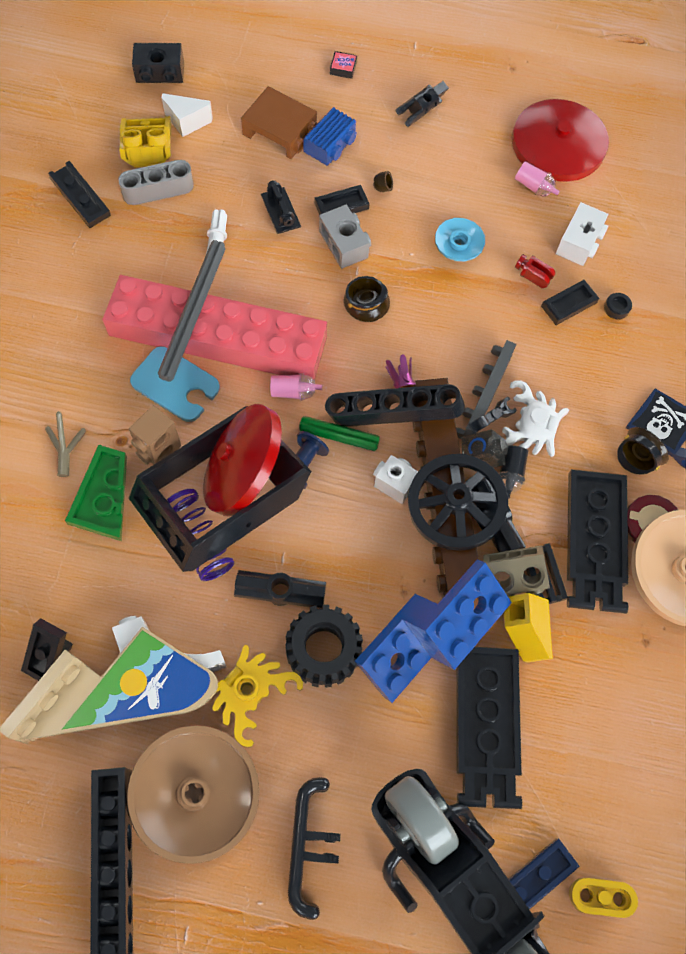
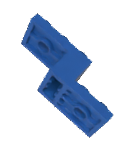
[355,560,512,703]

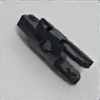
[395,81,449,127]

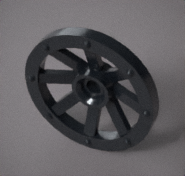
[408,454,508,550]

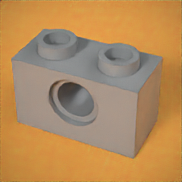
[319,204,371,269]

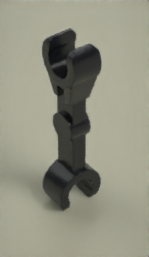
[468,397,517,434]

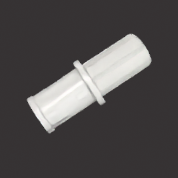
[206,209,227,253]

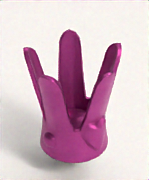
[385,354,414,388]

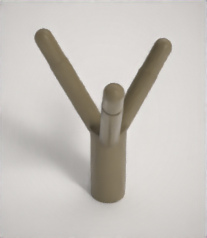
[45,411,86,477]

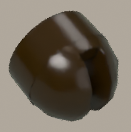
[373,171,393,192]

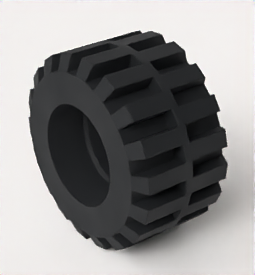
[285,605,363,688]

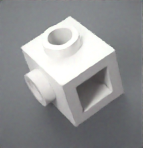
[373,455,418,504]

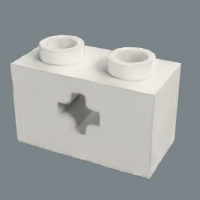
[556,202,609,266]

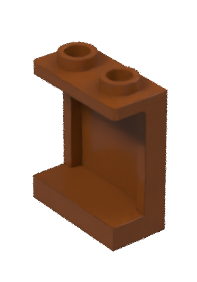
[241,86,317,159]

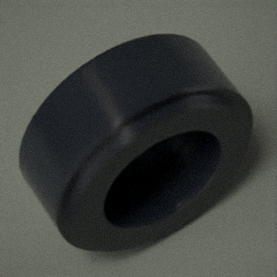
[604,293,632,320]

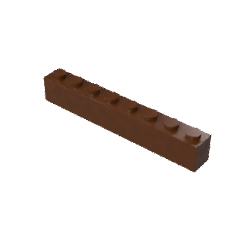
[413,378,479,598]

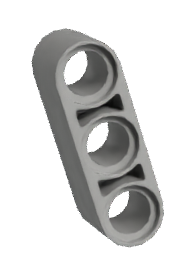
[118,160,194,205]

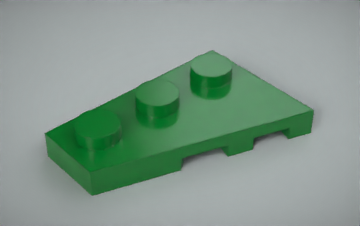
[65,445,127,541]

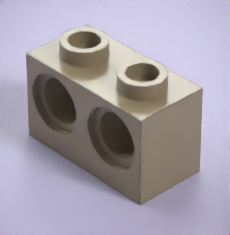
[483,545,550,597]

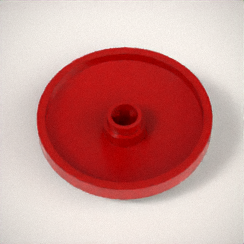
[512,99,609,182]
[203,404,282,516]

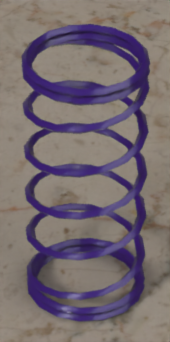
[167,489,235,581]

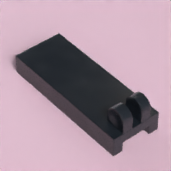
[48,161,111,228]

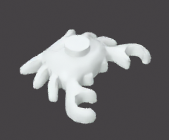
[490,380,569,457]

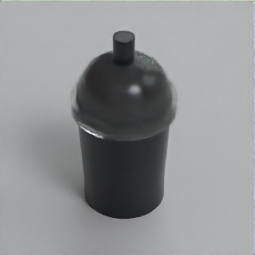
[499,445,529,499]

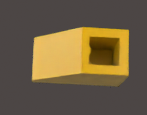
[504,593,553,663]

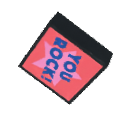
[330,51,357,79]

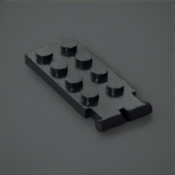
[567,469,629,614]
[457,647,522,809]

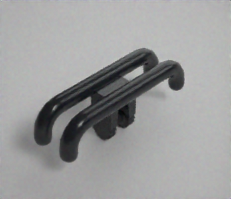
[288,777,341,920]

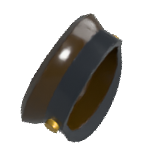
[343,276,390,322]
[617,427,669,475]

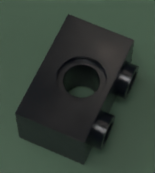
[132,43,184,83]

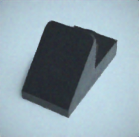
[21,618,73,681]

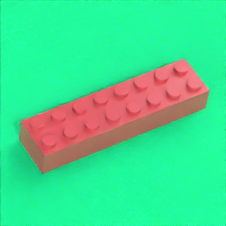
[102,275,327,383]

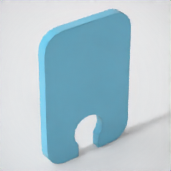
[130,347,220,422]

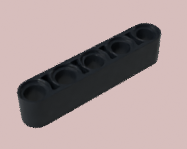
[325,384,465,426]

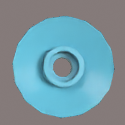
[435,218,485,262]

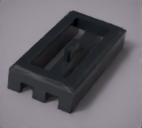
[526,543,568,604]

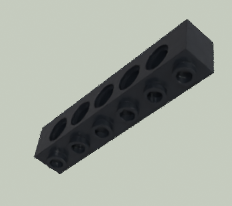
[90,767,133,954]

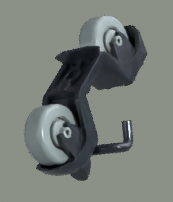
[371,769,550,954]

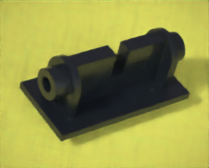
[261,180,301,234]

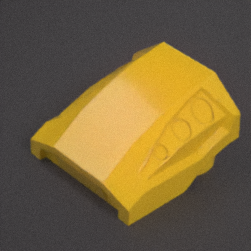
[119,116,171,168]

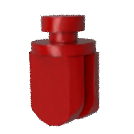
[515,254,556,288]

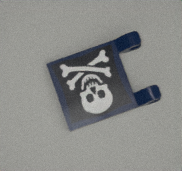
[626,388,686,469]

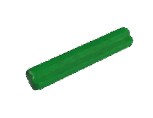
[299,416,380,451]

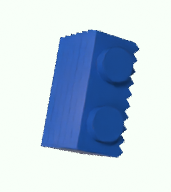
[303,107,357,166]

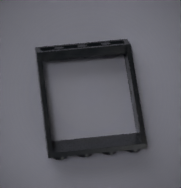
[128,406,311,572]

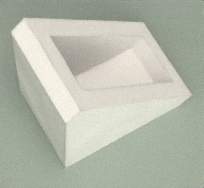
[162,93,213,137]

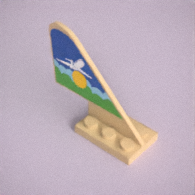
[0,627,218,744]

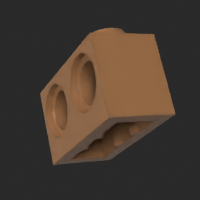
[128,405,181,465]

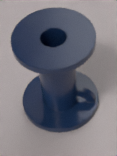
[296,431,329,489]

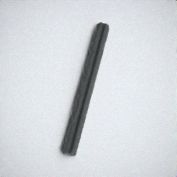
[158,240,225,382]

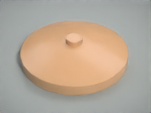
[631,510,686,626]

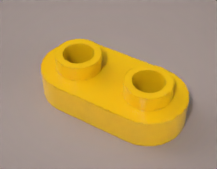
[569,878,638,918]

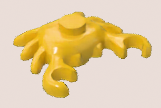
[212,645,303,747]

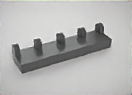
[456,340,516,443]

